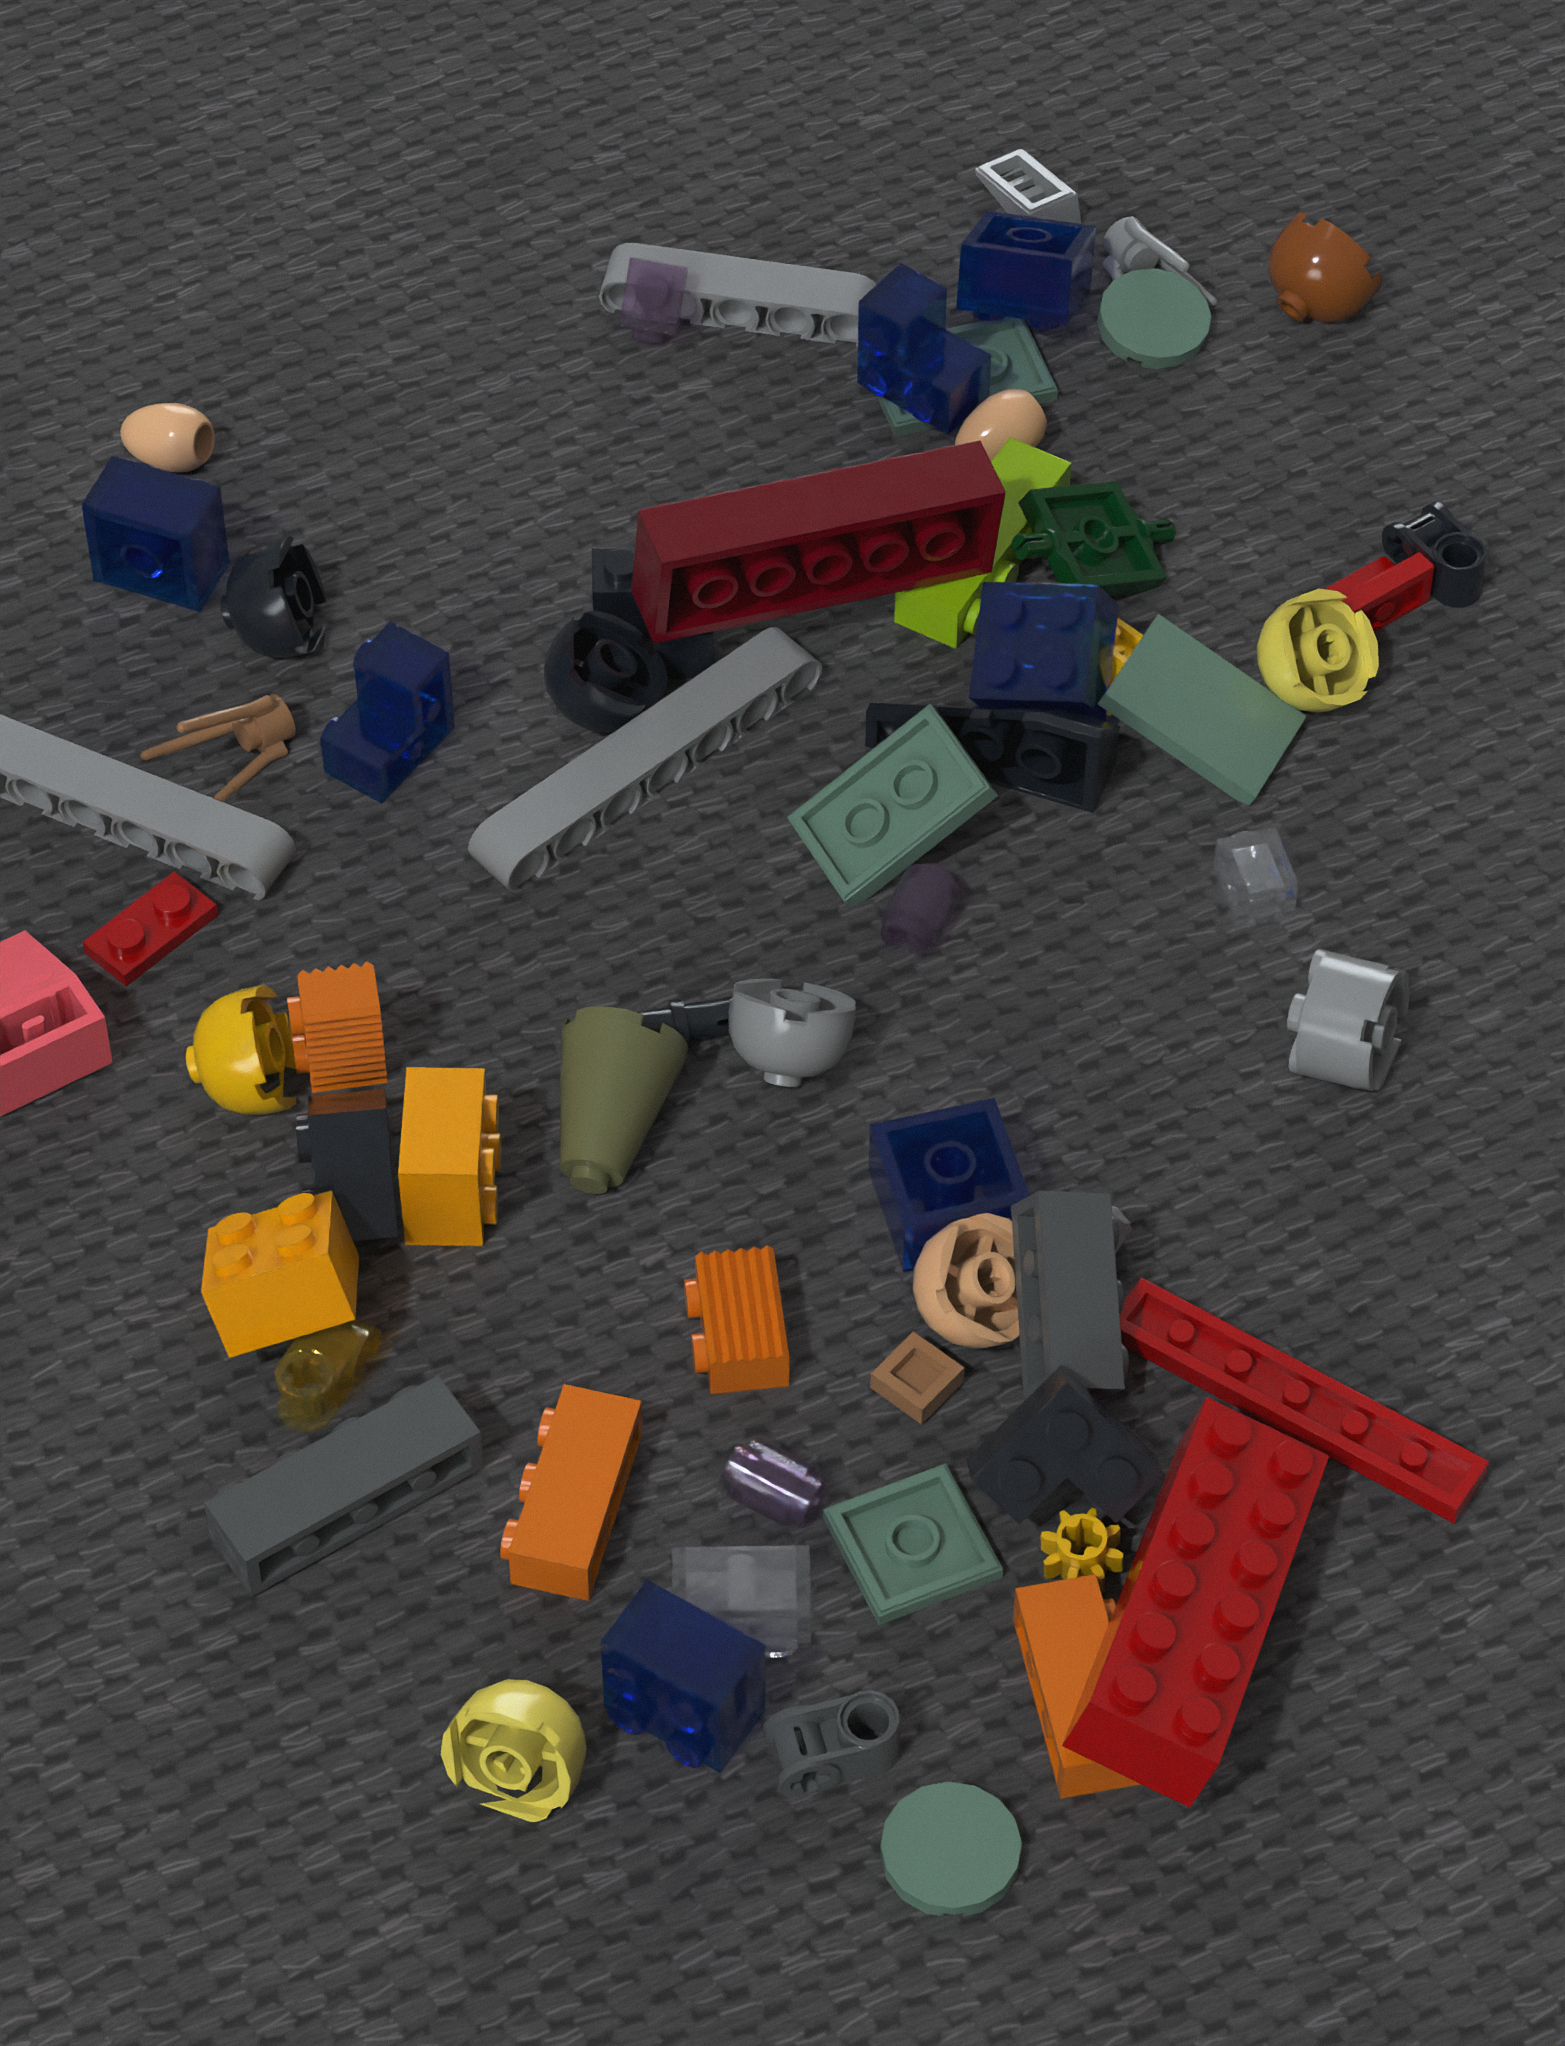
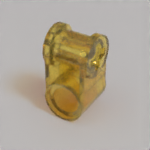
[275,1319,382,1432]

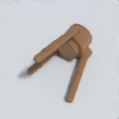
[140,694,296,802]

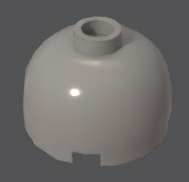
[728,978,856,1087]

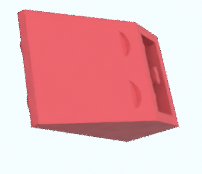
[0,930,113,1117]

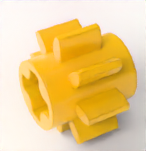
[1040,1507,1124,1593]

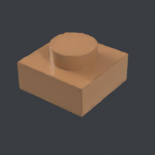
[870,1331,965,1425]

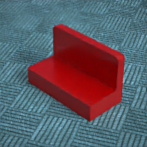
[1325,552,1435,632]

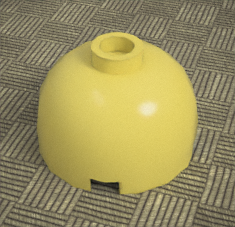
[1257,588,1379,713]
[441,1679,587,1822]

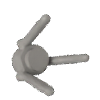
[1102,216,1217,306]

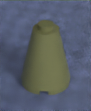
[560,1006,688,1194]

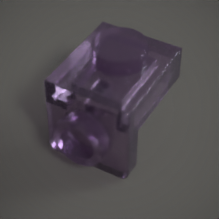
[619,257,689,343]

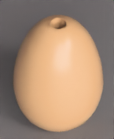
[955,389,1047,461]
[120,403,215,472]

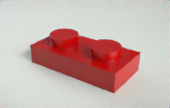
[82,871,218,987]

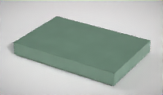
[859,312,1058,437]
[1098,614,1307,805]
[787,704,998,907]

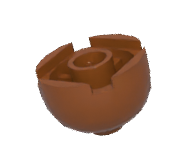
[1268,212,1382,323]

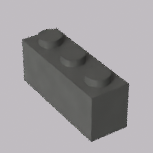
[1011,1191,1129,1401]

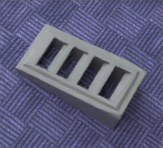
[975,149,1082,245]

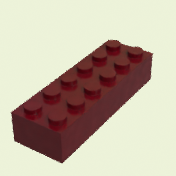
[631,440,1006,644]

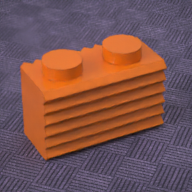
[287,961,388,1093]
[684,1245,790,1394]

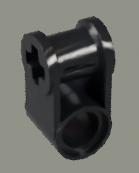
[1382,502,1487,608]

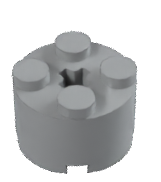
[1287,949,1410,1091]

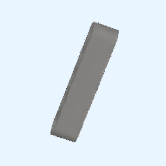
[599,243,881,347]

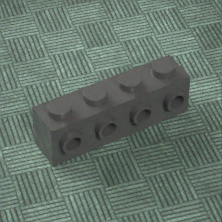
[204,1375,484,1597]

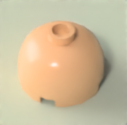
[913,1213,1019,1349]

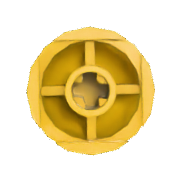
[186,985,296,1116]

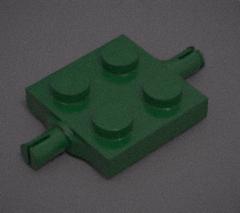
[1011,481,1176,601]

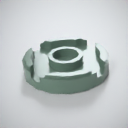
[1097,268,1212,369]
[880,1781,1022,1916]

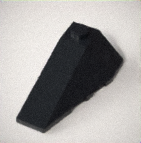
[865,703,1120,813]

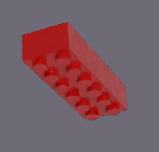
[1062,1397,1329,1808]

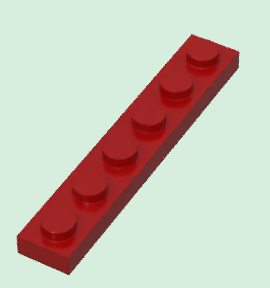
[1120,1277,1489,1524]

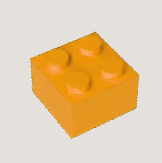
[398,1067,501,1246]
[201,1190,359,1358]

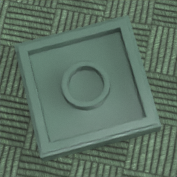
[823,1463,1003,1625]

